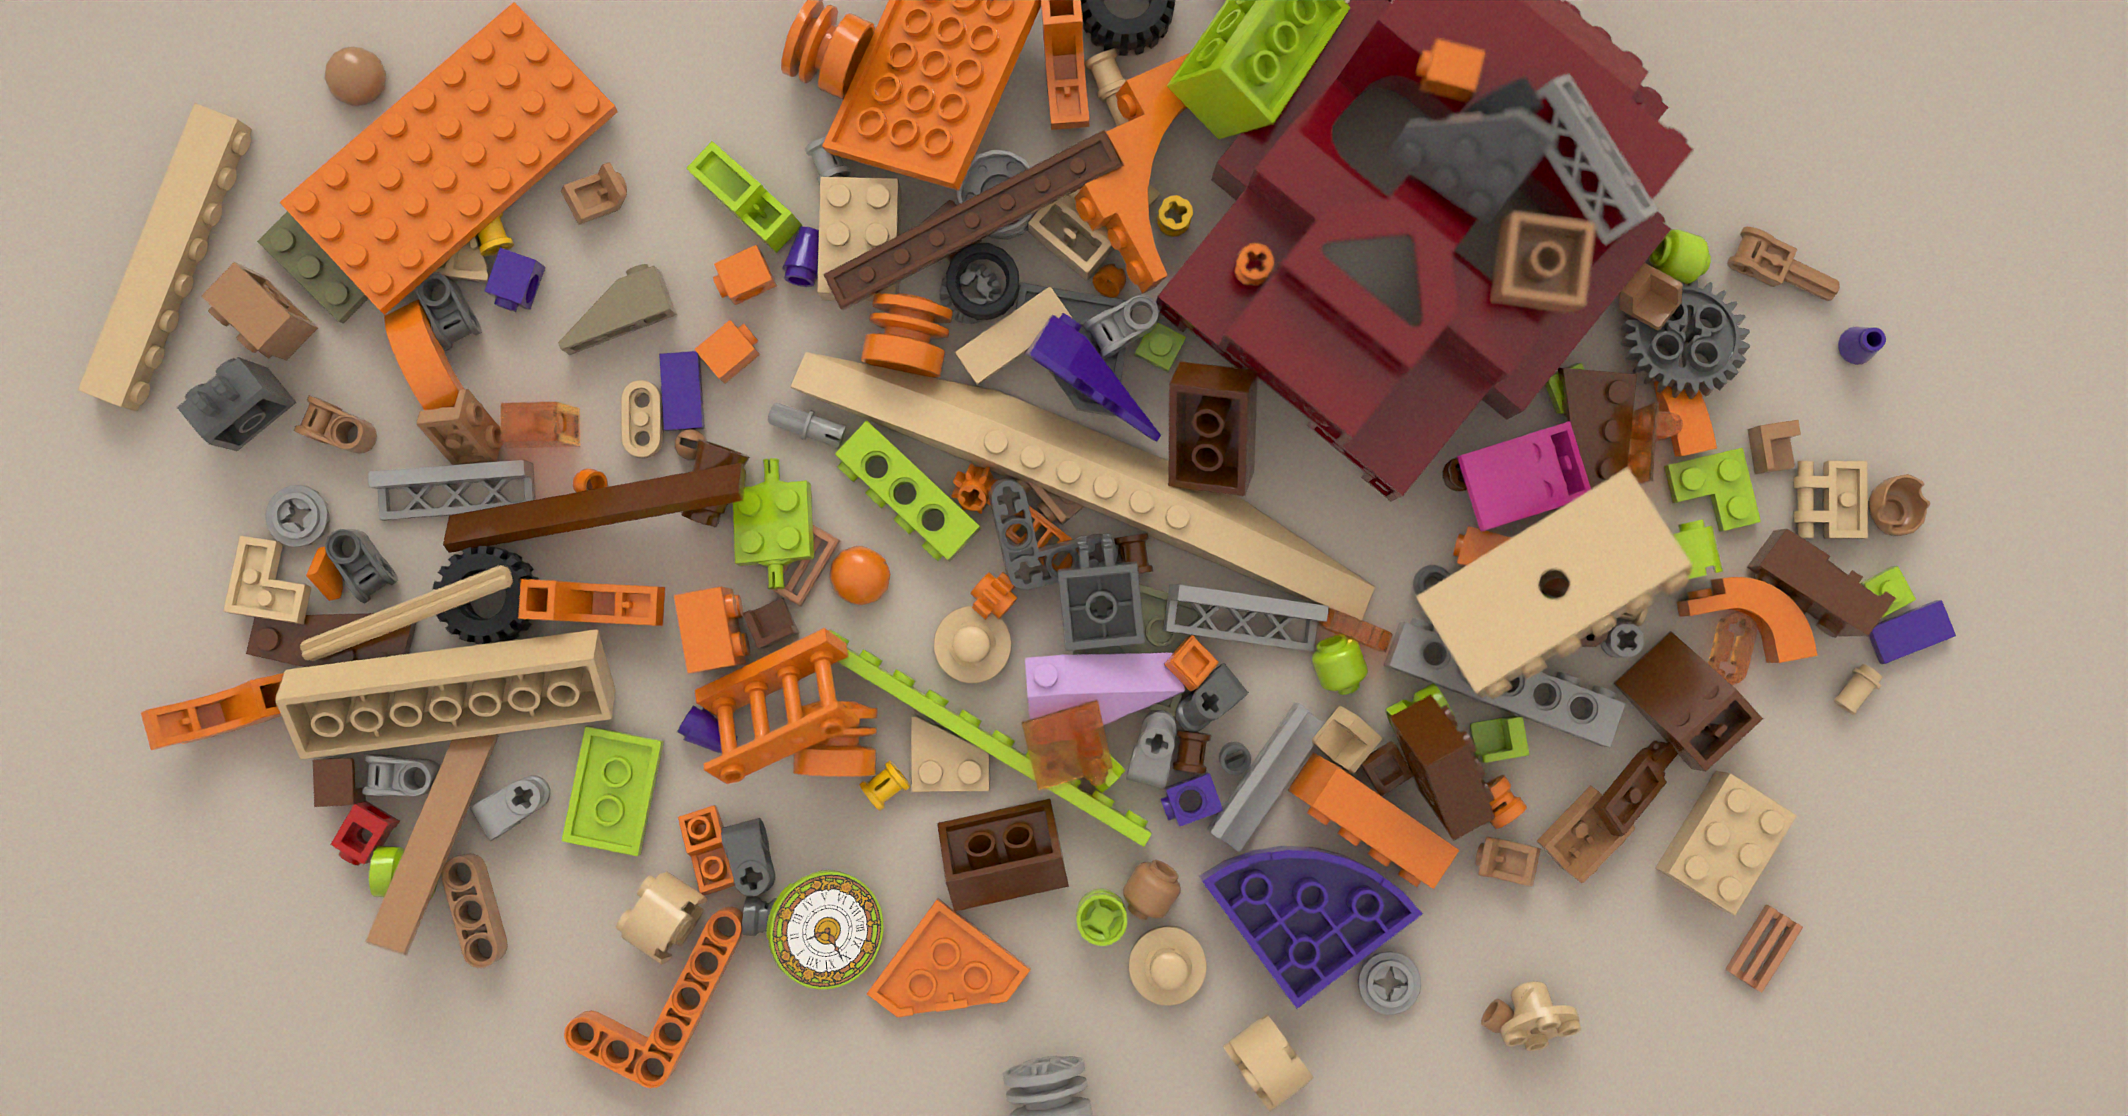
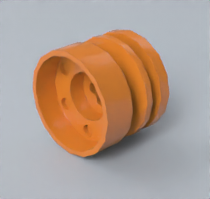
[781,0,875,99]
[861,293,953,378]
[793,701,877,776]

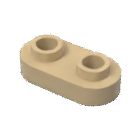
[621,380,663,458]

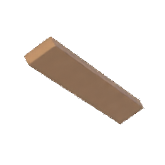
[366,734,499,956]

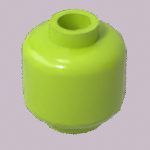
[1649,229,1711,284]
[1312,634,1368,695]

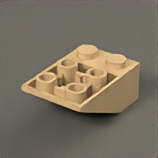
[1028,184,1161,281]

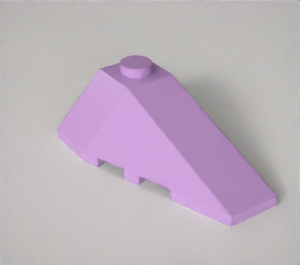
[1025,653,1185,743]

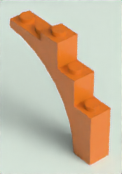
[1074,53,1189,294]

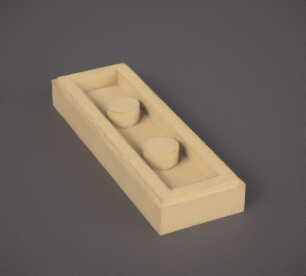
[955,286,1072,385]

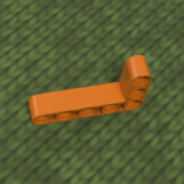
[564,906,743,1088]

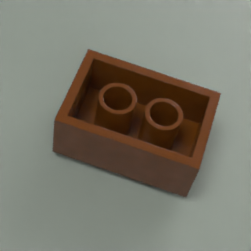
[1168,361,1258,496]
[1389,695,1495,841]

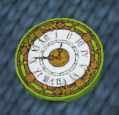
[766,870,884,989]

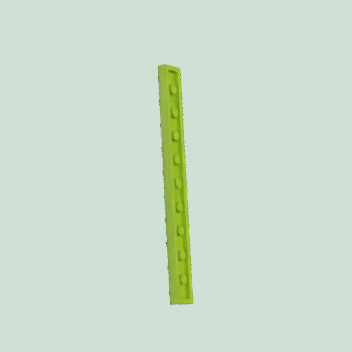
[829,629,1152,847]

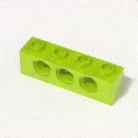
[835,420,981,562]

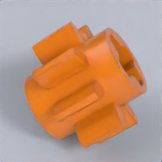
[951,463,999,514]
[970,572,1018,620]

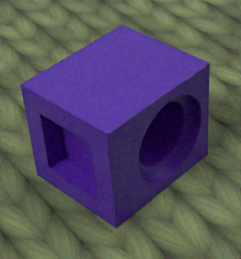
[485,248,546,312]
[1160,772,1223,827]

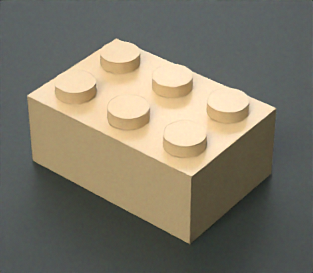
[817,177,902,301]
[1655,771,1797,915]

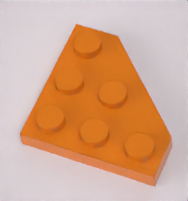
[866,898,1031,1018]

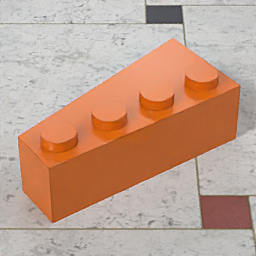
[1288,752,1460,889]

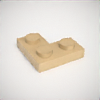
[223,536,312,625]

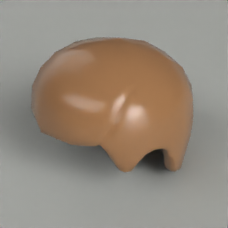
[324,47,386,106]
[1868,474,1930,536]

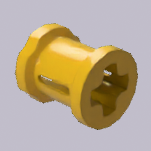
[1157,195,1193,237]
[478,212,514,256]
[859,760,911,811]

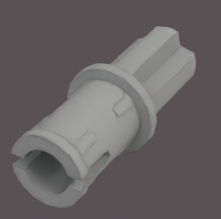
[768,403,846,449]

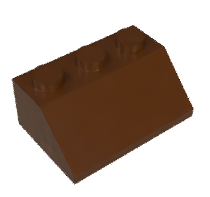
[937,798,1069,912]

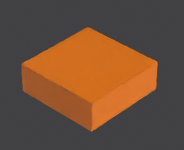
[1164,635,1219,692]

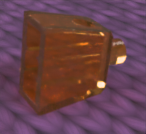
[501,402,580,448]

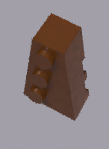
[1747,528,1896,638]

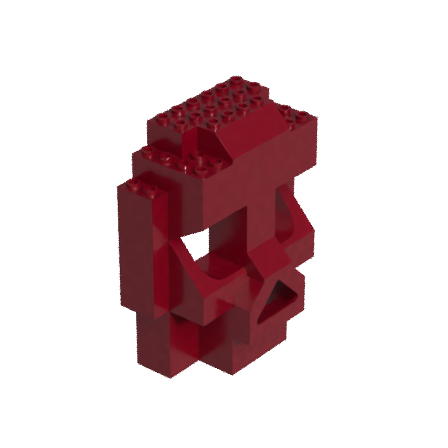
[1156,0,1694,502]

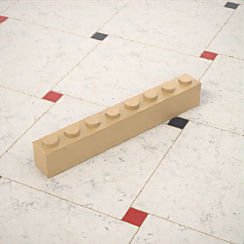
[78,103,252,411]

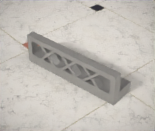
[1533,74,1659,245]
[368,460,536,521]
[1163,584,1329,652]
[1207,703,1325,852]

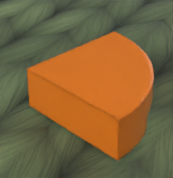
[306,546,343,601]

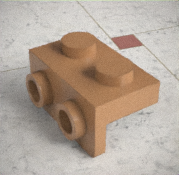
[1537,786,1635,883]

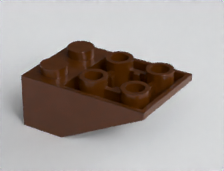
[1614,631,1763,772]

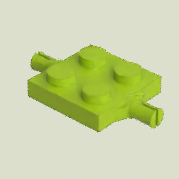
[733,458,814,590]

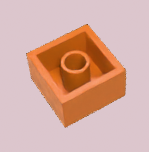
[674,586,750,673]

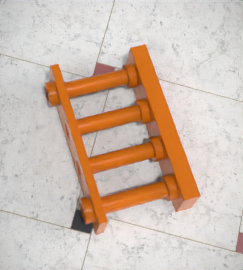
[695,628,860,784]

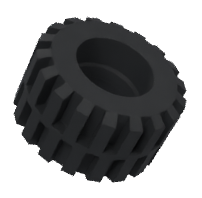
[1081,0,1175,56]
[433,546,539,644]

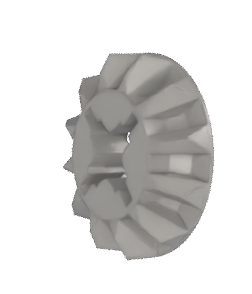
[940,263,1001,324]
[265,485,330,547]
[1358,951,1421,1015]

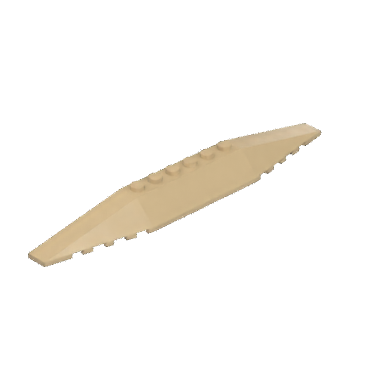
[791,352,1375,623]

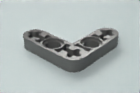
[989,478,1118,590]

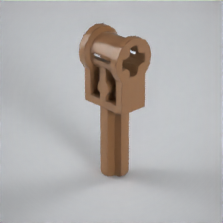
[1727,227,1840,301]

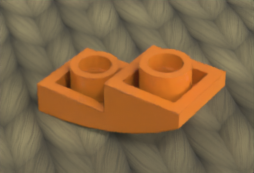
[1654,381,1717,457]
[678,805,735,896]

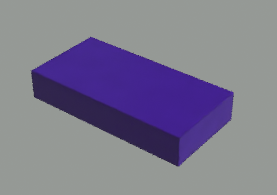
[659,351,705,431]
[1869,600,1956,664]

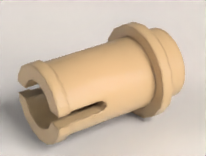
[1834,664,1883,715]

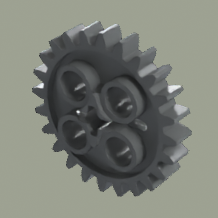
[1621,280,1750,399]

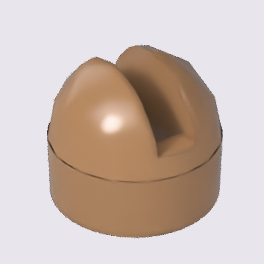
[675,429,707,461]
[1481,999,1514,1034]

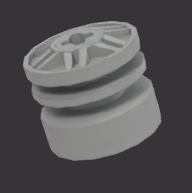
[957,150,1039,240]
[1003,1056,1093,1116]

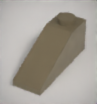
[558,264,677,355]

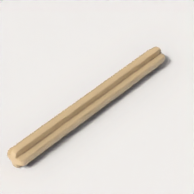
[300,565,513,661]

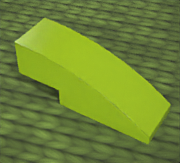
[686,141,803,253]

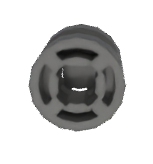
[742,896,777,936]

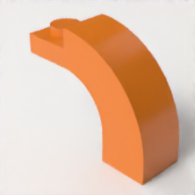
[1041,0,1089,130]
[384,299,464,411]
[1676,577,1818,663]
[518,579,665,626]
[141,673,284,751]

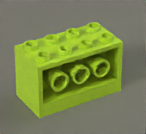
[1167,0,1351,140]

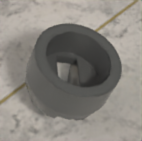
[1219,742,1251,775]

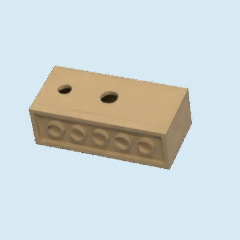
[1416,468,1692,700]

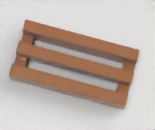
[767,525,840,607]
[1725,904,1803,993]

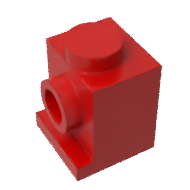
[330,801,400,866]

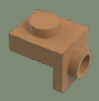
[561,162,627,225]
[1476,837,1541,886]

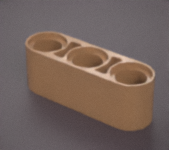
[441,853,508,968]

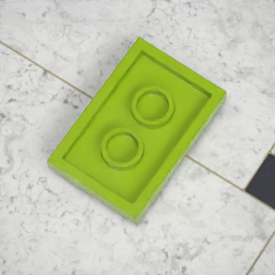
[561,726,664,856]

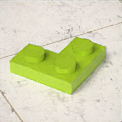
[1664,447,1761,532]

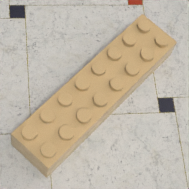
[275,629,616,760]

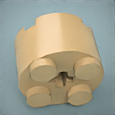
[616,872,707,964]
[1223,1014,1314,1111]

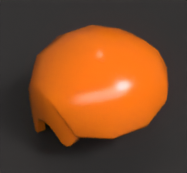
[829,546,890,605]

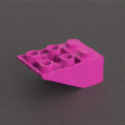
[1457,421,1591,532]

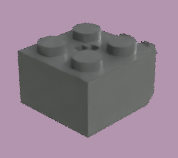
[177,357,297,451]
[1058,533,1145,651]

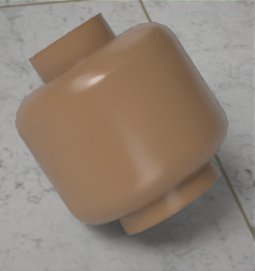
[1123,860,1181,920]

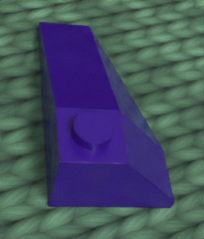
[1025,313,1161,442]

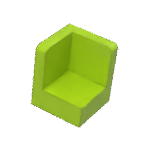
[1470,715,1529,763]

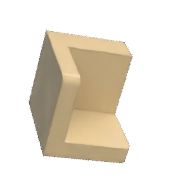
[1312,705,1383,774]

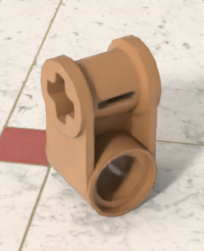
[293,395,377,454]

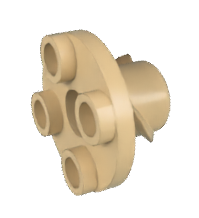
[934,606,1011,683]
[1129,926,1207,1006]
[1500,981,1581,1051]

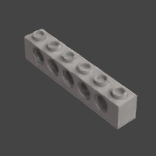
[1384,618,1626,748]

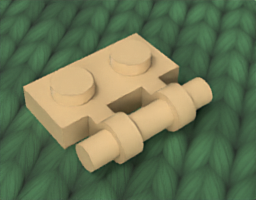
[1793,461,1868,539]

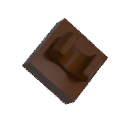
[1361,741,1414,796]

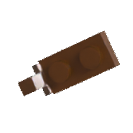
[1593,740,1678,837]

